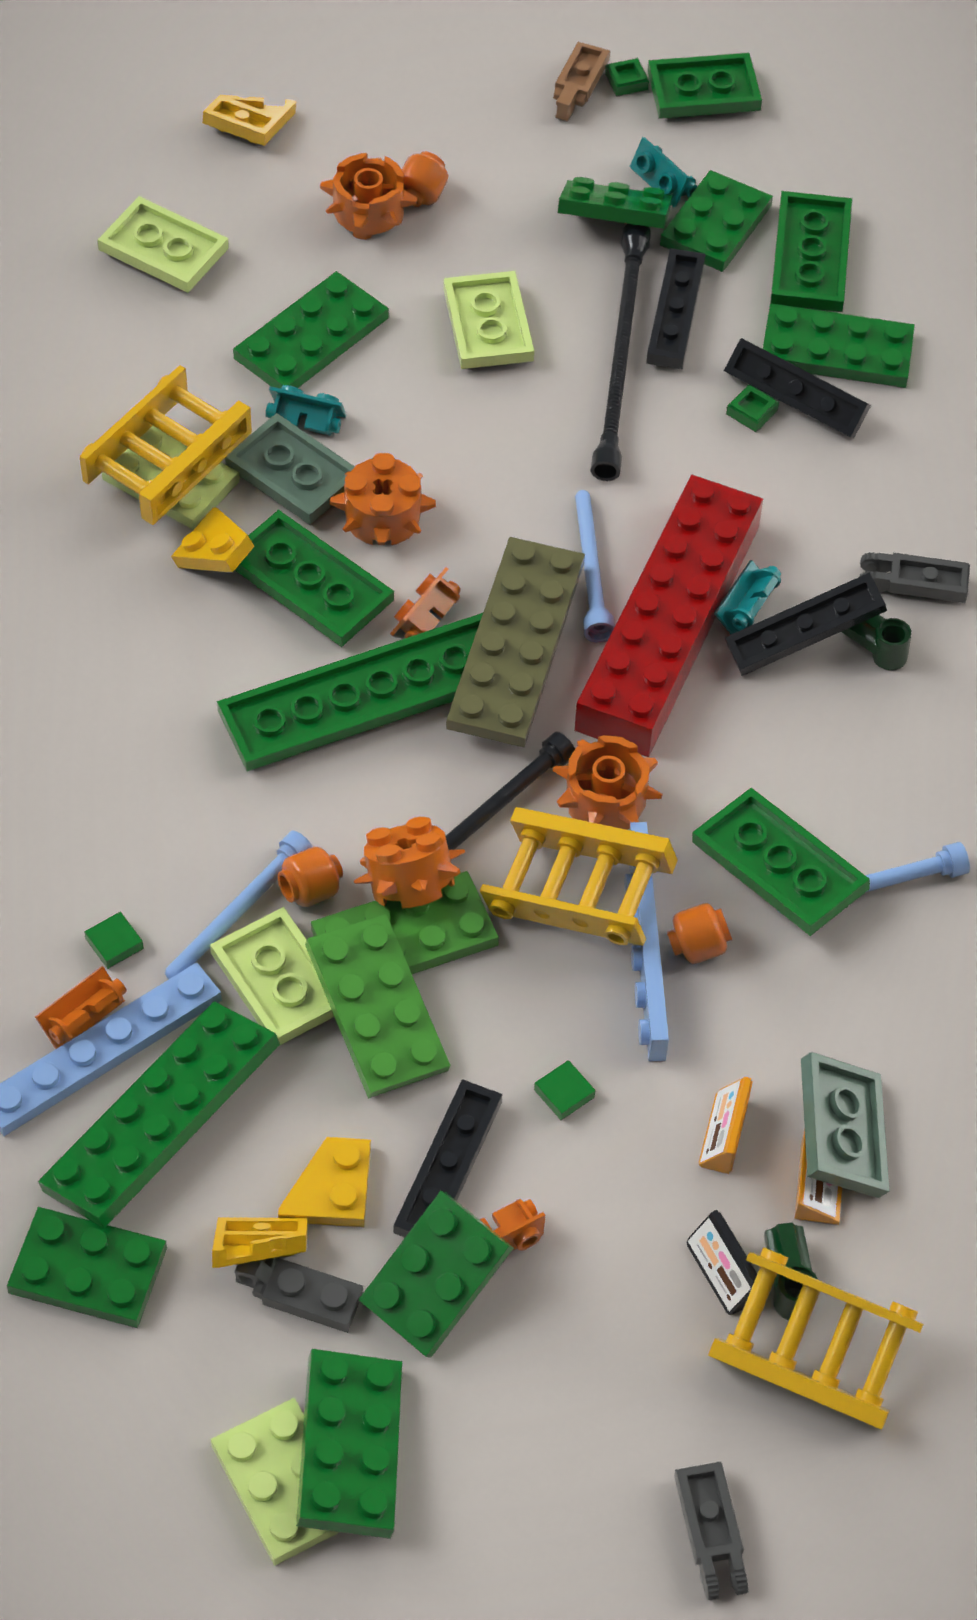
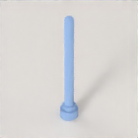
[575,490,615,643]
[165,830,313,979]
[776,842,970,914]

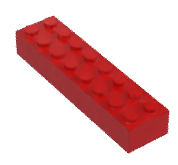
[574,474,764,757]

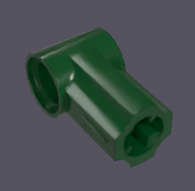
[842,615,912,670]
[764,1222,818,1320]

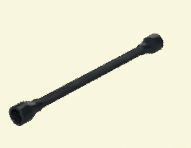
[590,224,651,481]

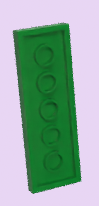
[37,1001,280,1228]

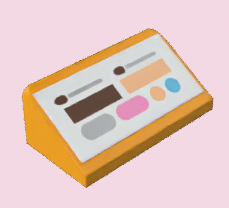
[699,1077,753,1174]
[794,1128,842,1225]

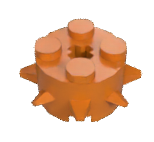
[320,153,417,240]
[330,453,436,545]
[552,735,663,830]
[354,816,465,908]

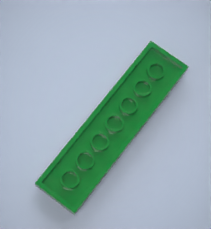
[217,613,483,771]

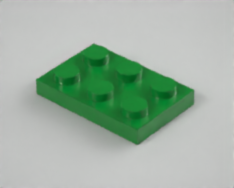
[647,52,762,119]
[660,170,773,272]
[557,177,672,229]
[358,1191,514,1358]
[7,1207,167,1328]

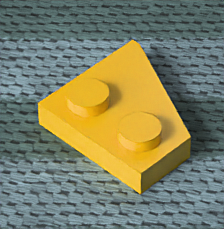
[203,95,296,146]
[171,507,254,573]
[278,1137,371,1227]
[212,1217,308,1268]

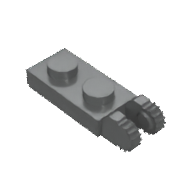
[859,552,970,603]
[674,1462,748,1600]

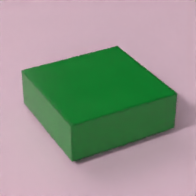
[605,58,649,97]
[726,384,779,432]
[84,911,144,969]
[534,1060,596,1120]

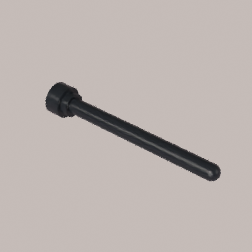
[446,731,575,850]

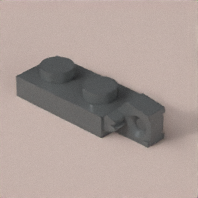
[234,1258,363,1333]

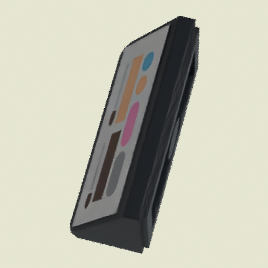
[687,1210,757,1315]

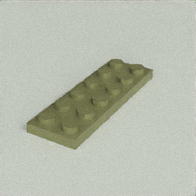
[446,536,585,748]

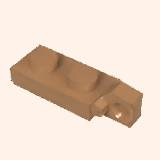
[553,42,610,121]

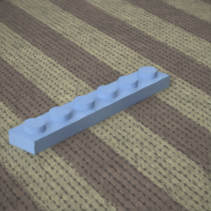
[624,822,669,1061]
[0,962,222,1136]

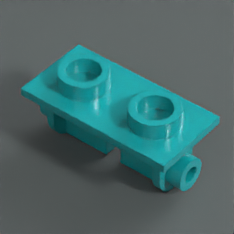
[629,137,697,207]
[265,385,347,436]
[714,560,781,635]

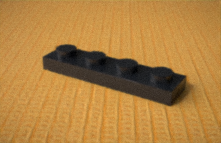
[646,248,706,369]
[724,338,871,439]
[725,572,887,676]
[393,1079,503,1238]

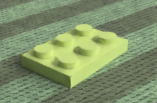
[97,196,229,293]
[443,271,534,369]
[102,426,240,530]
[210,907,334,1046]
[211,1397,340,1566]

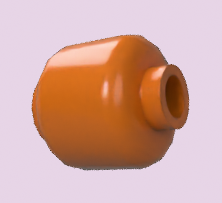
[401,151,449,207]
[278,847,343,907]
[667,903,732,964]

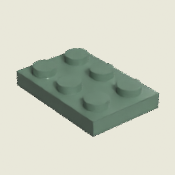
[225,413,355,525]
[801,1052,890,1198]

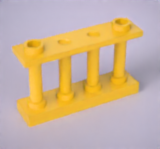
[79,365,252,525]
[480,807,678,946]
[708,1247,924,1430]

